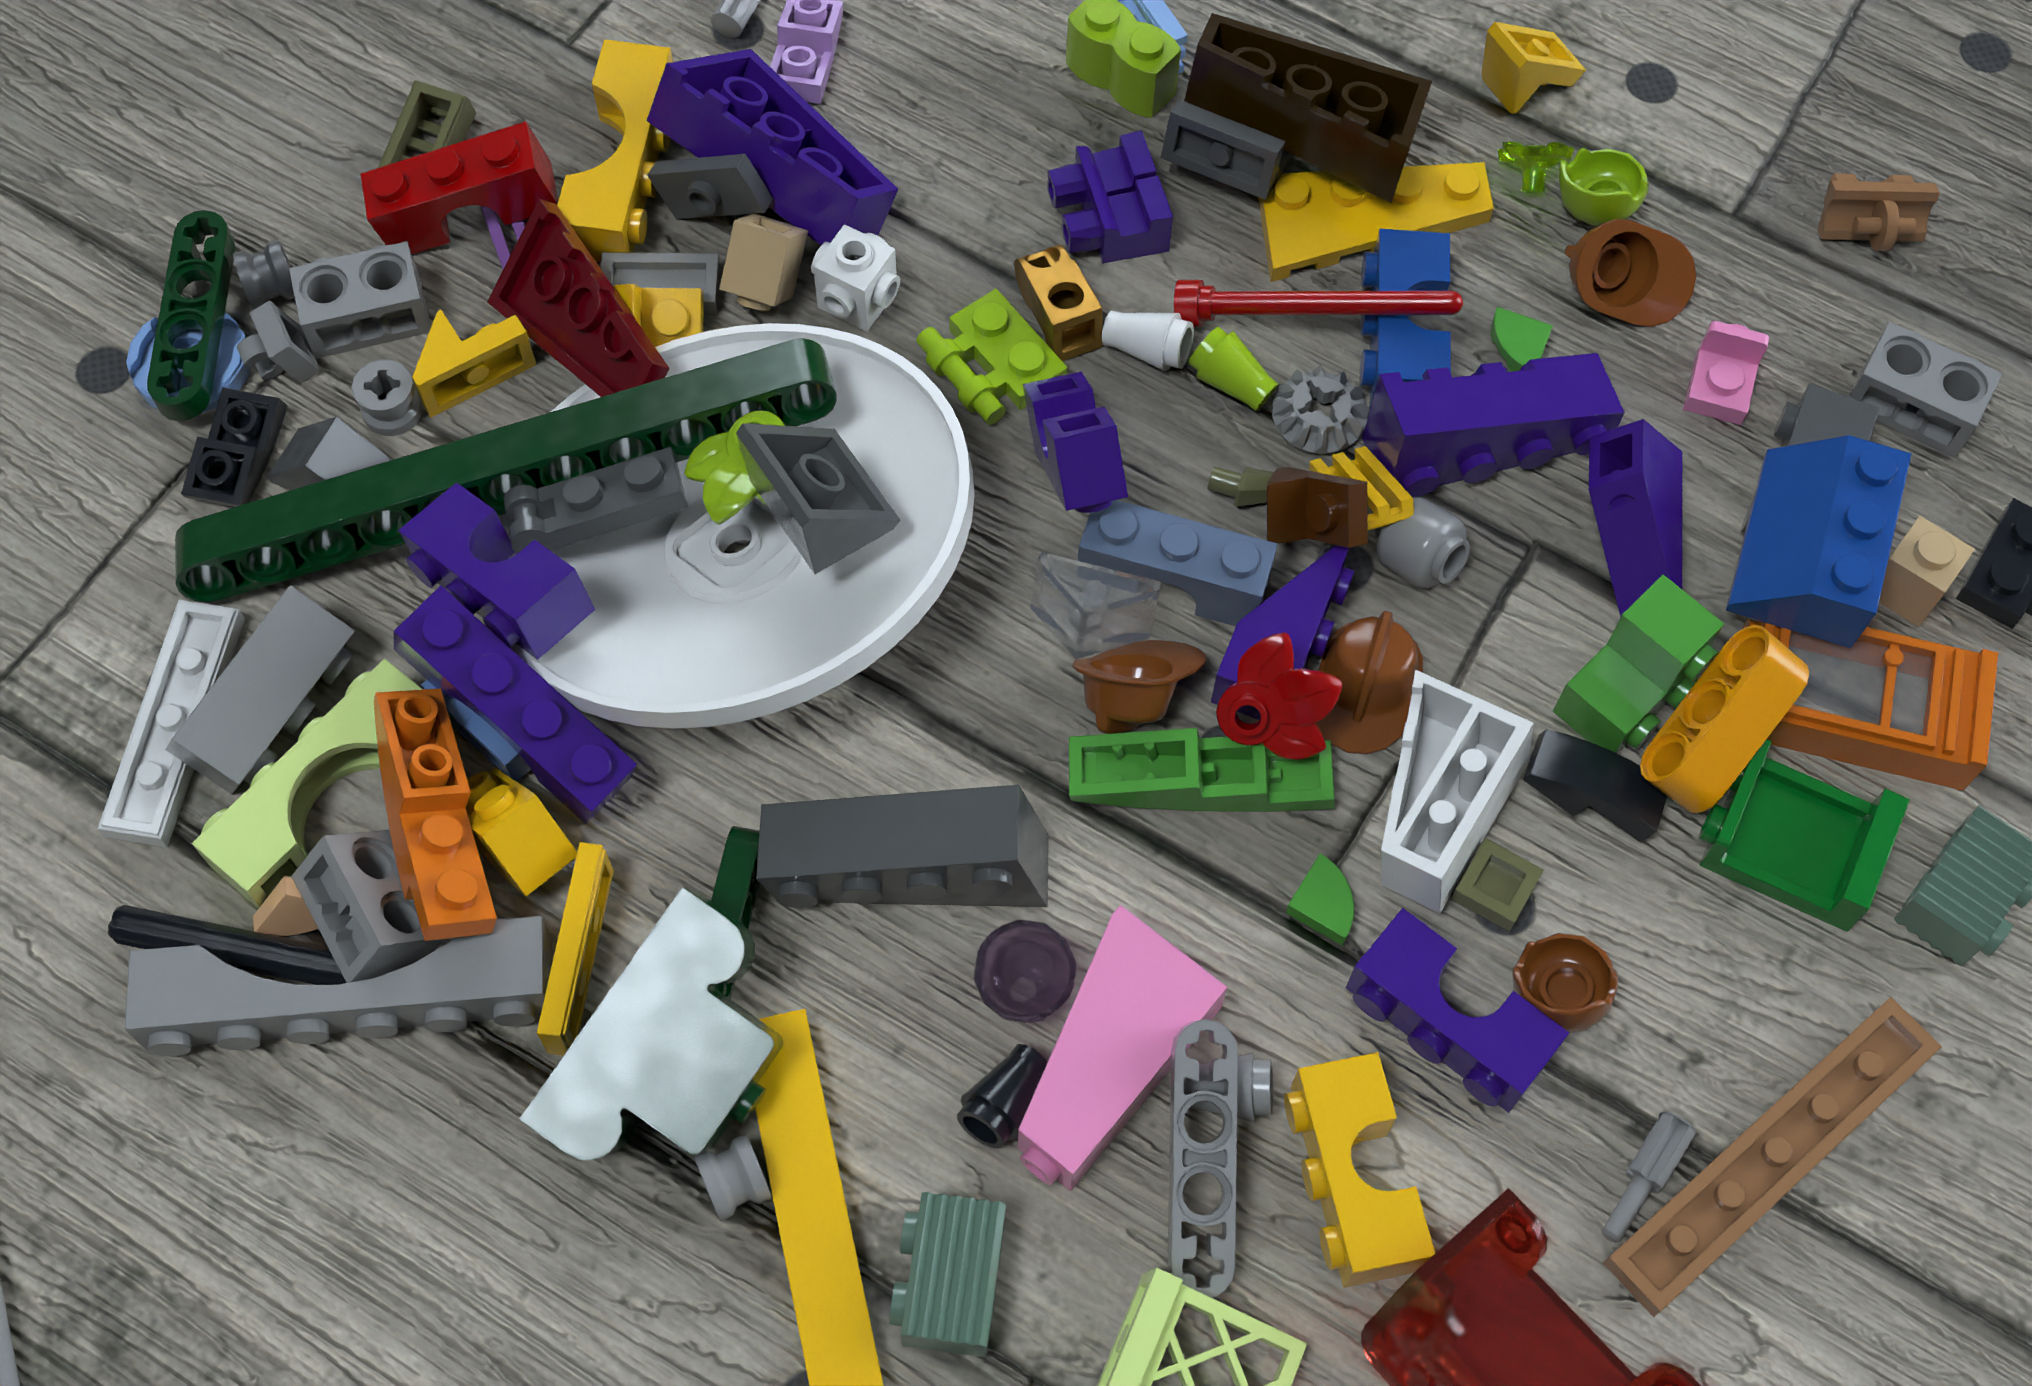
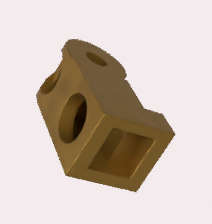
[1014,244,1103,361]

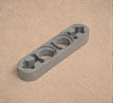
[1168,1019,1238,1298]

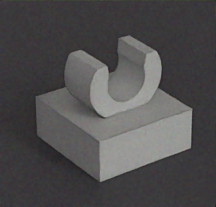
[236,300,321,383]

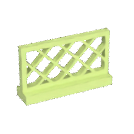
[1097,1268,1308,1386]

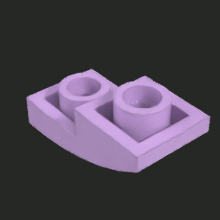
[770,0,843,104]

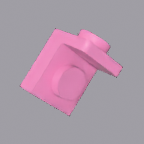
[1683,321,1770,425]

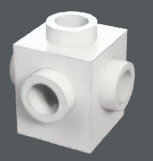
[811,224,900,332]

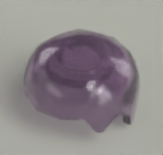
[973,920,1076,1023]

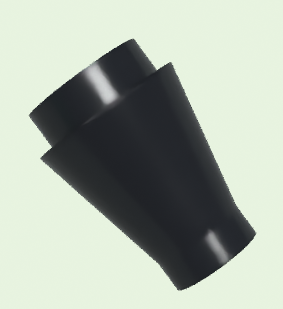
[957,1044,1048,1149]

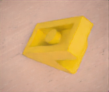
[1481,22,1586,114]
[612,284,704,347]
[412,309,537,418]

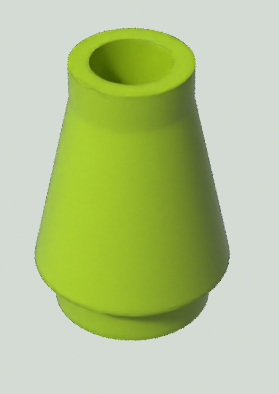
[1188,326,1279,411]

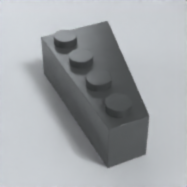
[756,784,1048,908]

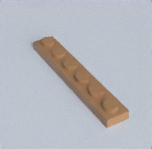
[1603,997,1942,1317]

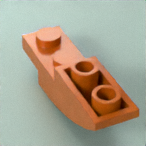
[374,688,497,941]

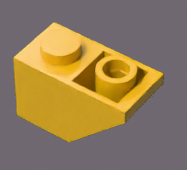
[466,767,577,896]

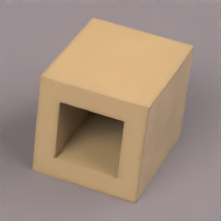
[719,214,808,311]
[1879,515,1975,627]

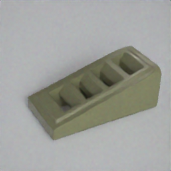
[378,80,476,168]

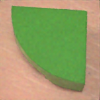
[1490,307,1553,372]
[1285,853,1354,946]

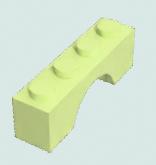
[192,658,422,908]

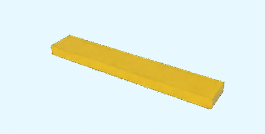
[755,1009,884,1386]

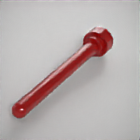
[1174,280,1463,327]

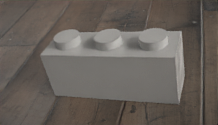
[165,585,355,795]

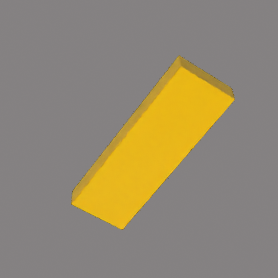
[537,842,614,1056]

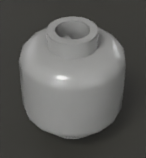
[1375,496,1470,589]

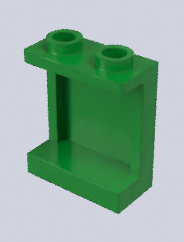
[1698,739,1910,932]

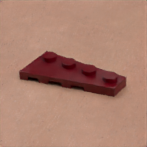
[487,198,670,397]

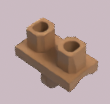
[1817,173,1940,251]

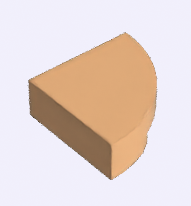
[253,876,318,936]

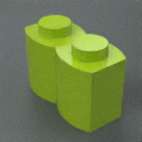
[1066,0,1181,118]

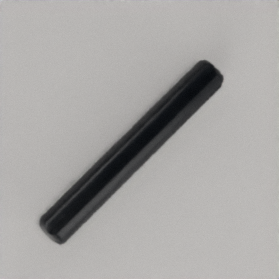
[108,905,346,985]

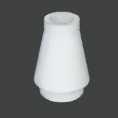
[1102,310,1194,371]

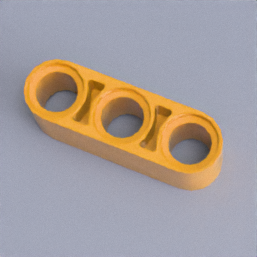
[1640,625,1809,813]

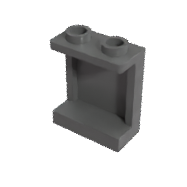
[1160,100,1294,200]

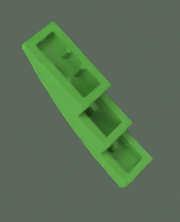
[1069,728,1336,812]

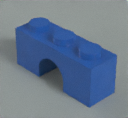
[1360,229,1451,410]

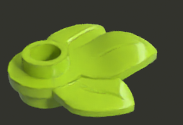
[684,410,785,525]

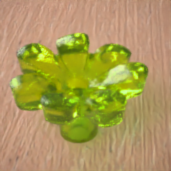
[1498,141,1575,193]

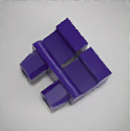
[1047,130,1173,264]

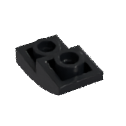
[181,387,288,507]
[1523,729,1667,842]

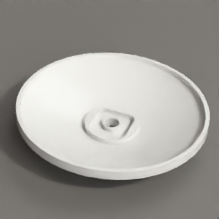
[498,323,975,729]

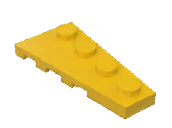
[1258,162,1494,282]

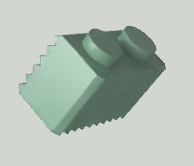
[1894,805,2032,966]
[889,1192,1006,1358]

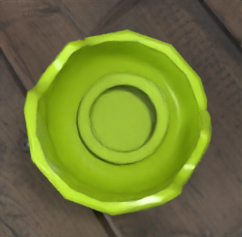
[1559,148,1649,227]

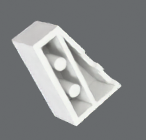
[1381,670,1534,914]

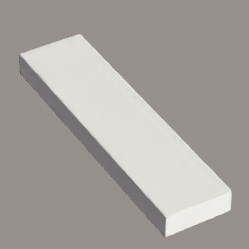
[97,600,245,848]

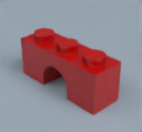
[360,121,558,254]

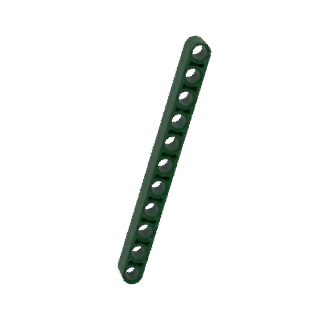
[175,338,837,603]

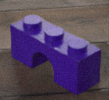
[1023,371,1128,513]
[398,482,596,660]
[1346,908,1569,1113]

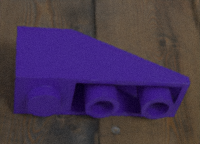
[1588,419,1683,618]
[1211,545,1355,720]

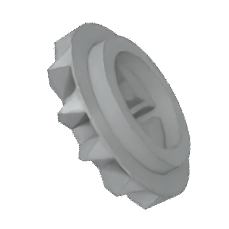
[1272,364,1369,454]

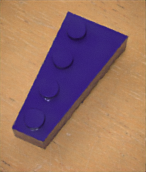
[646,49,899,245]
[1362,353,1625,497]

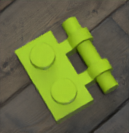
[916,288,1068,425]

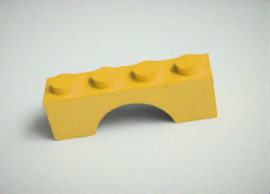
[557,39,673,263]

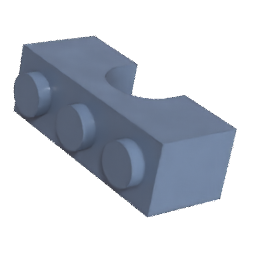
[1076,500,1278,626]

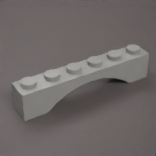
[125,916,553,1056]

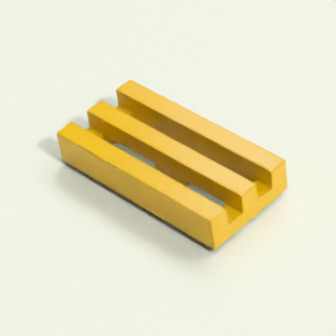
[1309,446,1414,530]

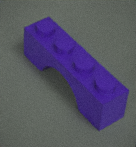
[393,585,637,824]

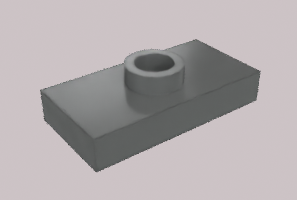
[647,154,773,219]

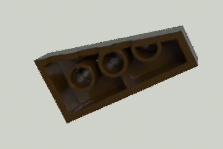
[1184,13,1432,203]

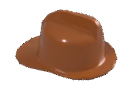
[1564,219,1696,327]
[1315,611,1423,755]
[1072,640,1206,734]

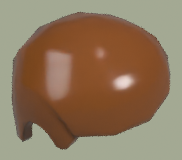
[1513,933,1618,1034]

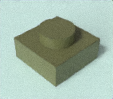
[1451,838,1544,932]

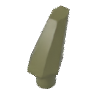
[1207,466,1274,506]

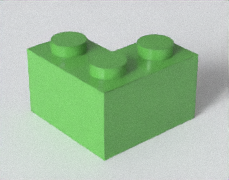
[1552,575,1724,754]

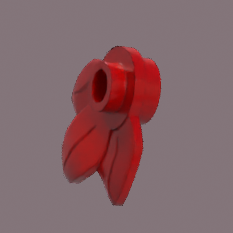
[1216,632,1343,760]

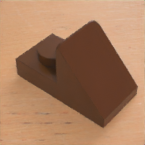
[1267,467,1368,548]

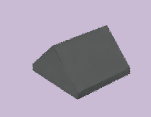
[736,423,901,574]

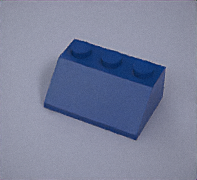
[1726,435,1912,648]

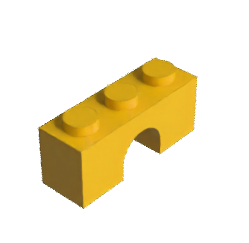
[1284,1052,1436,1288]

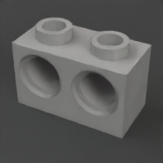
[289,241,431,359]
[1848,322,2003,458]
[292,830,444,983]

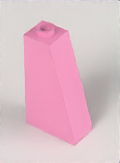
[1017,905,1227,1191]

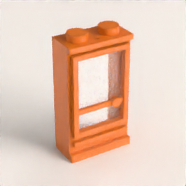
[1743,619,1999,791]

